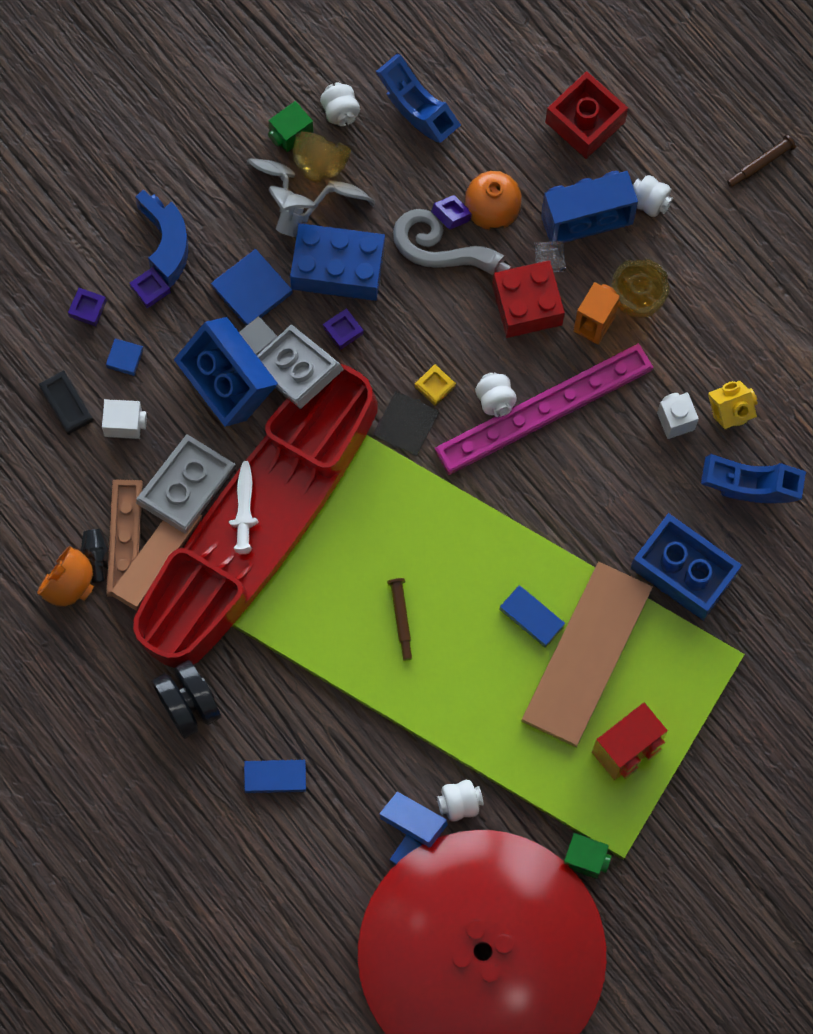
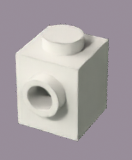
[657,393,699,439]
[102,399,147,439]

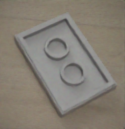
[257,324,344,409]
[136,434,236,534]

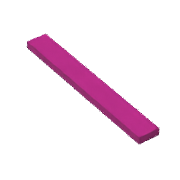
[435,343,653,475]

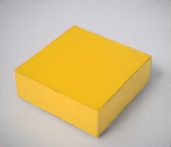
[414,364,456,406]

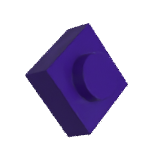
[431,195,472,230]
[129,267,171,309]
[68,288,107,327]
[323,308,364,350]

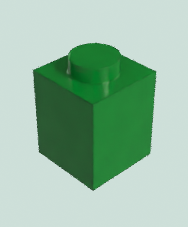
[268,101,314,152]
[564,833,612,879]

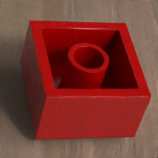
[545,71,628,159]
[492,260,565,338]
[592,702,668,780]

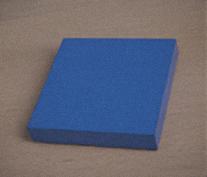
[211,249,293,326]

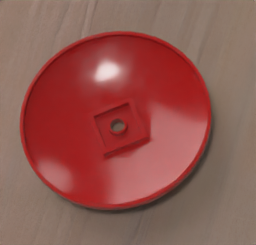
[358,830,607,1034]

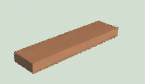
[106,480,143,597]
[111,514,202,611]

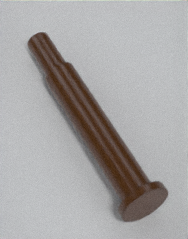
[727,134,796,187]
[387,578,412,660]

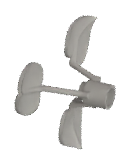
[246,159,375,237]

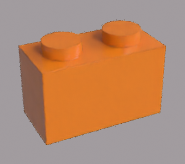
[573,282,620,345]

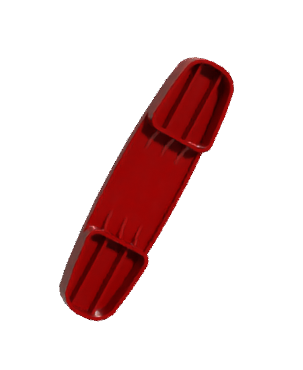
[133,364,378,668]

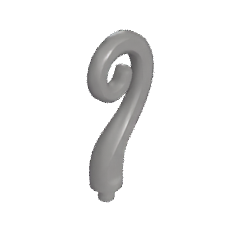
[393,209,512,276]

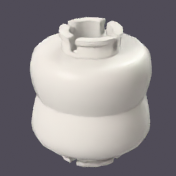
[320,83,360,126]
[633,175,673,217]
[475,372,517,417]
[437,780,484,821]

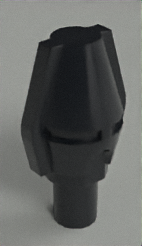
[81,529,109,583]

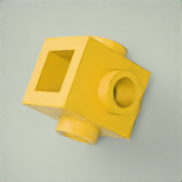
[708,381,758,429]

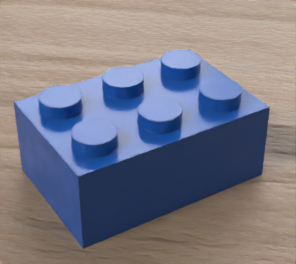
[541,171,638,246]
[290,223,385,301]
[174,317,278,427]
[630,513,742,621]

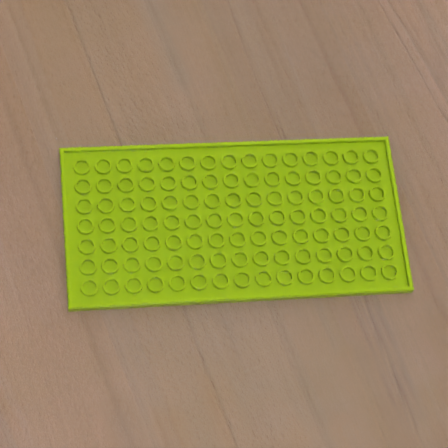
[232,435,745,860]

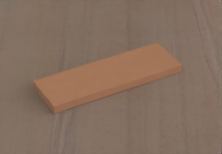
[521,561,653,747]

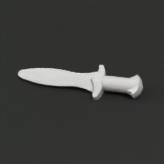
[229,461,259,555]

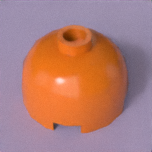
[465,171,522,230]
[37,546,94,607]

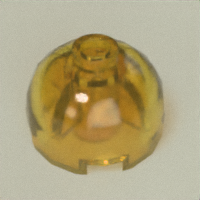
[292,132,351,182]
[611,258,669,318]

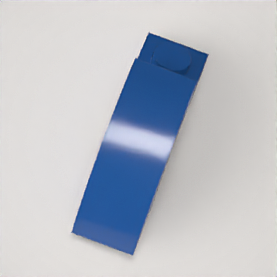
[376,54,461,143]
[135,189,188,288]
[701,454,806,503]

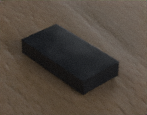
[38,370,93,435]

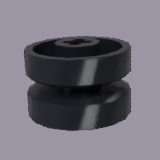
[151,660,222,739]

